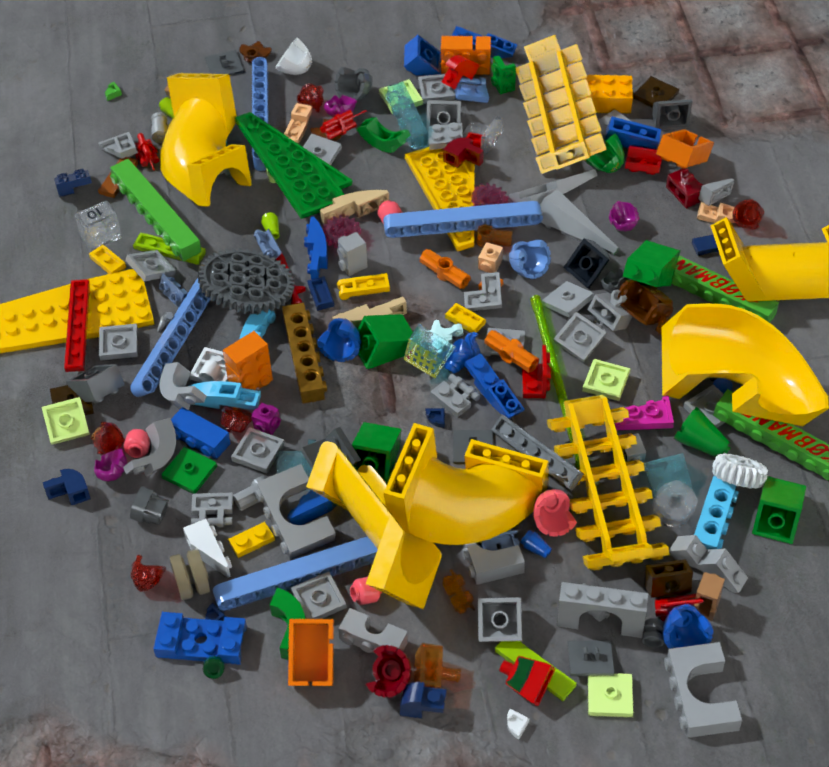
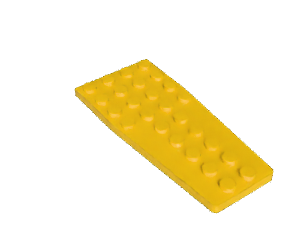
[0,269,155,353]

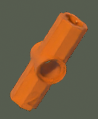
[419,249,471,289]
[484,330,539,372]

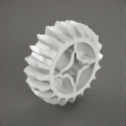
[712,453,768,489]

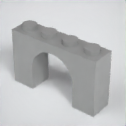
[255,464,336,559]
[462,543,525,585]
[557,582,648,638]
[664,642,742,738]

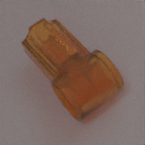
[476,224,512,248]

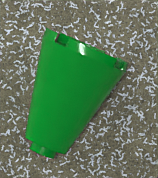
[673,407,731,457]

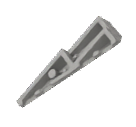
[509,169,597,204]
[540,189,619,255]

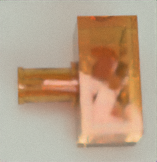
[414,643,461,689]

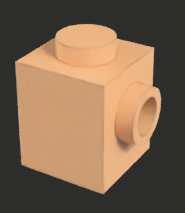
[478,242,503,273]

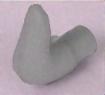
[157,312,173,332]

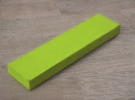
[133,232,206,265]
[495,641,577,701]

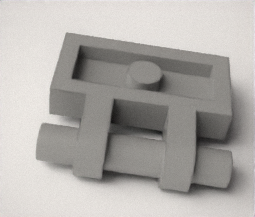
[430,374,481,418]
[191,492,233,528]

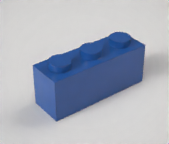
[604,116,661,150]
[171,407,231,460]

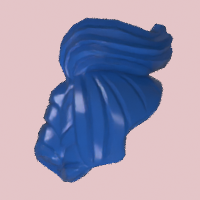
[444,332,481,374]

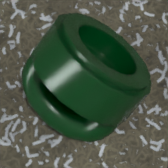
[203,656,225,679]

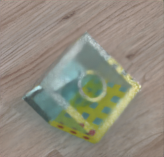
[404,323,455,378]

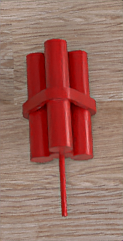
[320,110,366,140]
[135,133,159,171]

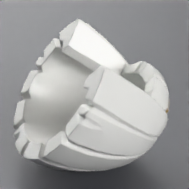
[275,38,312,75]

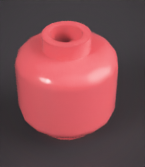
[377,200,403,225]
[124,429,151,458]
[350,577,382,605]

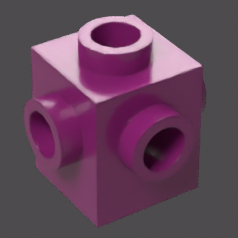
[251,403,281,435]

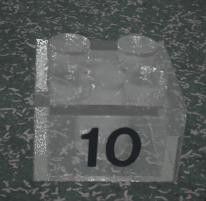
[75,200,122,252]

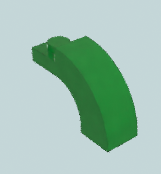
[356,117,411,153]
[270,588,305,660]

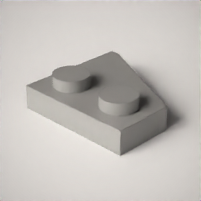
[99,132,138,159]

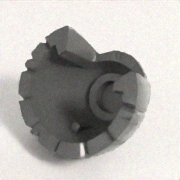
[335,67,373,101]

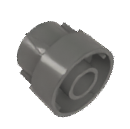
[130,486,169,525]

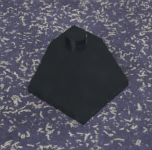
[563,238,610,289]

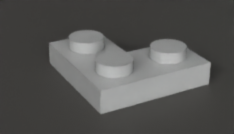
[464,272,502,311]

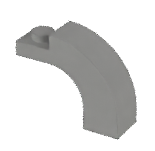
[160,362,207,410]
[123,418,176,477]

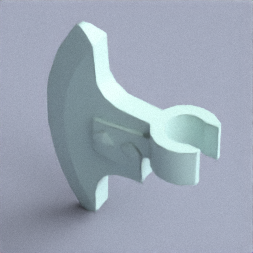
[431,320,464,355]

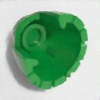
[585,133,625,173]

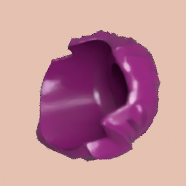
[324,95,357,117]
[609,201,640,232]
[94,449,127,482]

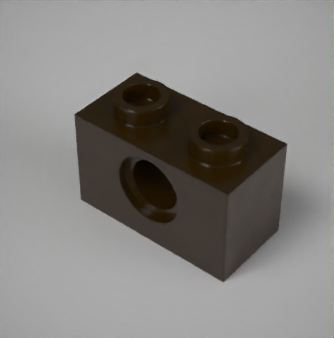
[644,559,693,598]

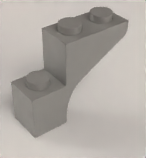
[669,535,748,593]

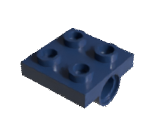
[54,169,92,197]

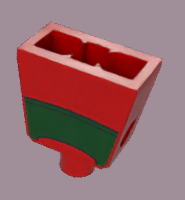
[499,656,556,707]

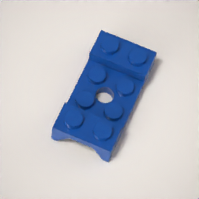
[153,612,247,664]

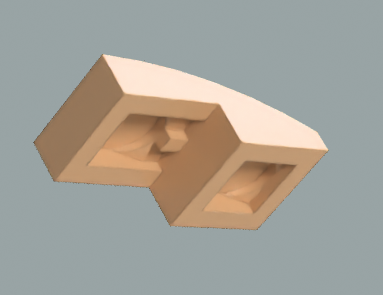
[697,202,737,223]

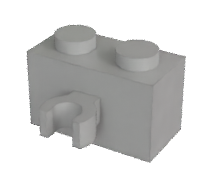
[337,232,368,276]
[587,290,633,331]

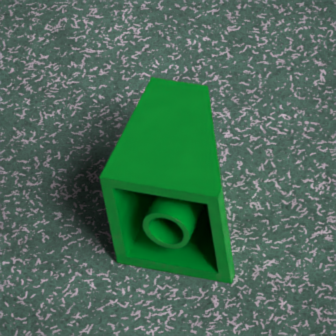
[623,240,681,287]
[358,314,418,369]
[352,422,402,484]
[752,476,806,544]

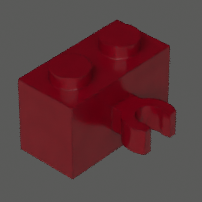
[666,168,703,209]

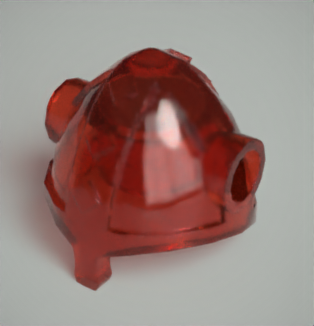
[297,83,324,113]
[732,199,764,230]
[91,422,125,455]
[131,555,166,592]

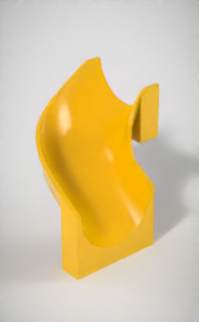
[161,73,252,206]
[662,303,829,426]
[384,423,549,545]

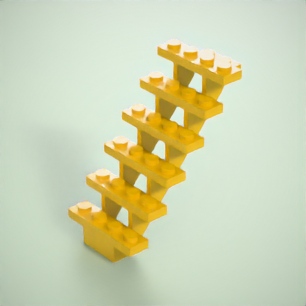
[516,35,607,174]
[547,395,669,570]

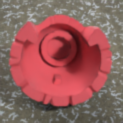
[533,489,577,537]

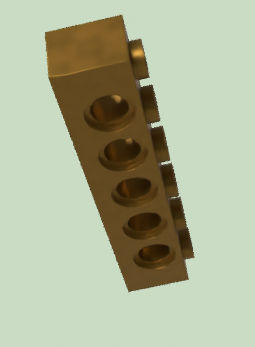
[282,303,327,404]

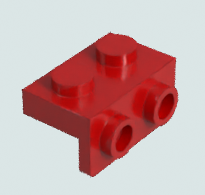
[625,146,662,175]

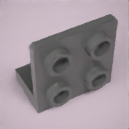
[301,427,361,469]

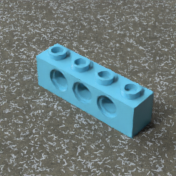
[694,476,739,550]

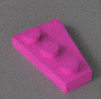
[614,395,674,430]

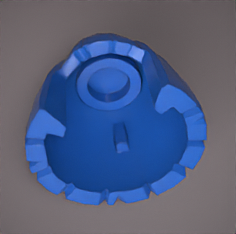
[317,318,361,362]
[663,604,714,649]

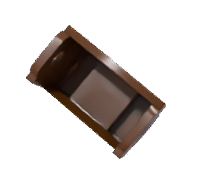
[618,280,673,326]

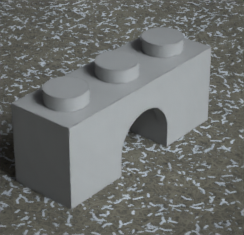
[338,608,408,653]

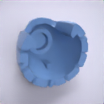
[509,240,551,279]

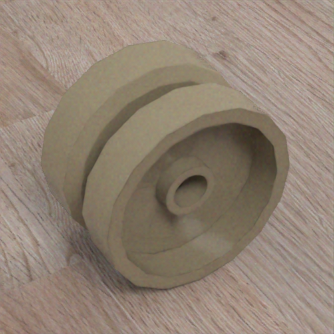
[169,548,210,601]

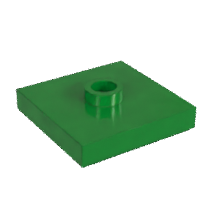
[162,447,217,494]

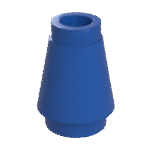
[521,530,552,558]

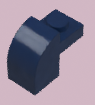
[42,469,91,505]
[400,682,447,719]

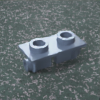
[254,229,282,258]
[159,274,188,308]
[477,529,519,551]

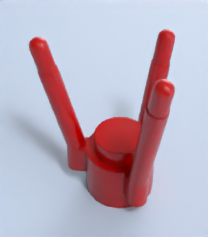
[655,593,704,621]

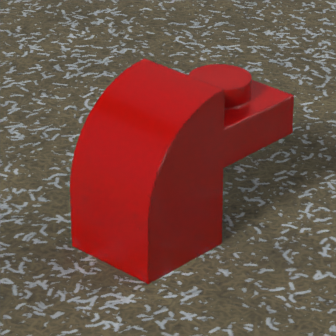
[442,55,480,89]

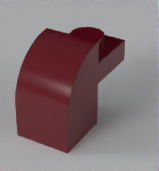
[443,137,484,168]

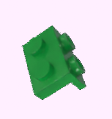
[491,55,516,94]

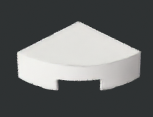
[507,709,529,740]

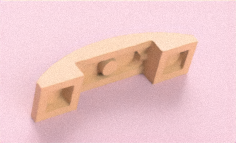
[284,103,312,144]

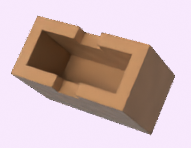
[694,572,725,621]

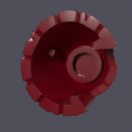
[366,645,411,698]

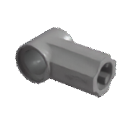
[233,476,266,511]

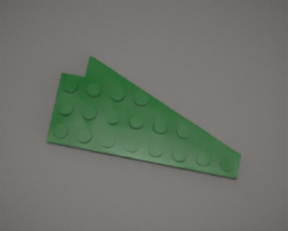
[235,112,353,219]

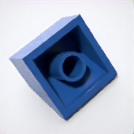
[404,35,441,76]

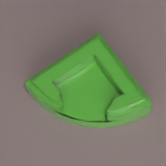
[105,82,122,101]

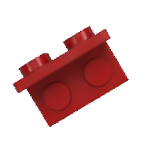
[522,345,551,398]

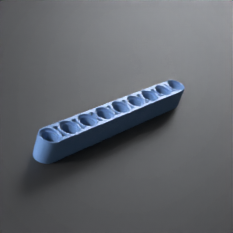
[252,57,269,171]
[383,201,543,238]
[131,278,211,397]
[213,536,378,611]

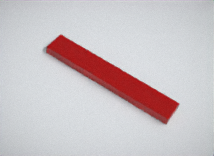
[64,279,90,372]

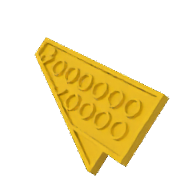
[405,147,474,252]

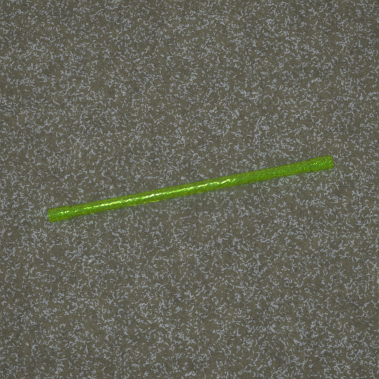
[530,295,580,470]

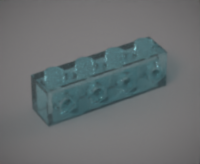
[385,82,428,150]

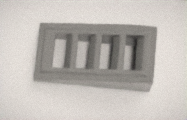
[699,178,734,206]

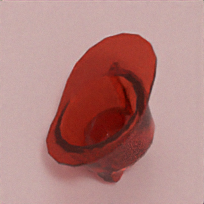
[220,406,252,434]

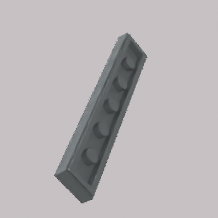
[491,414,584,491]

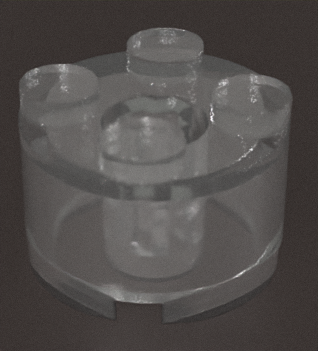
[653,480,698,527]

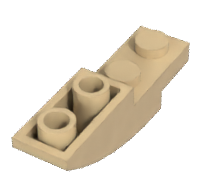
[320,190,389,226]
[332,297,407,330]

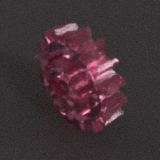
[471,183,509,206]
[323,215,361,248]

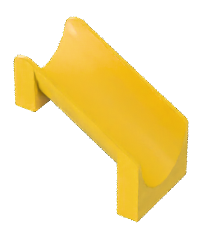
[710,217,829,302]
[306,441,442,609]

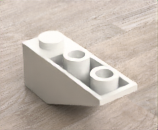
[183,519,232,578]

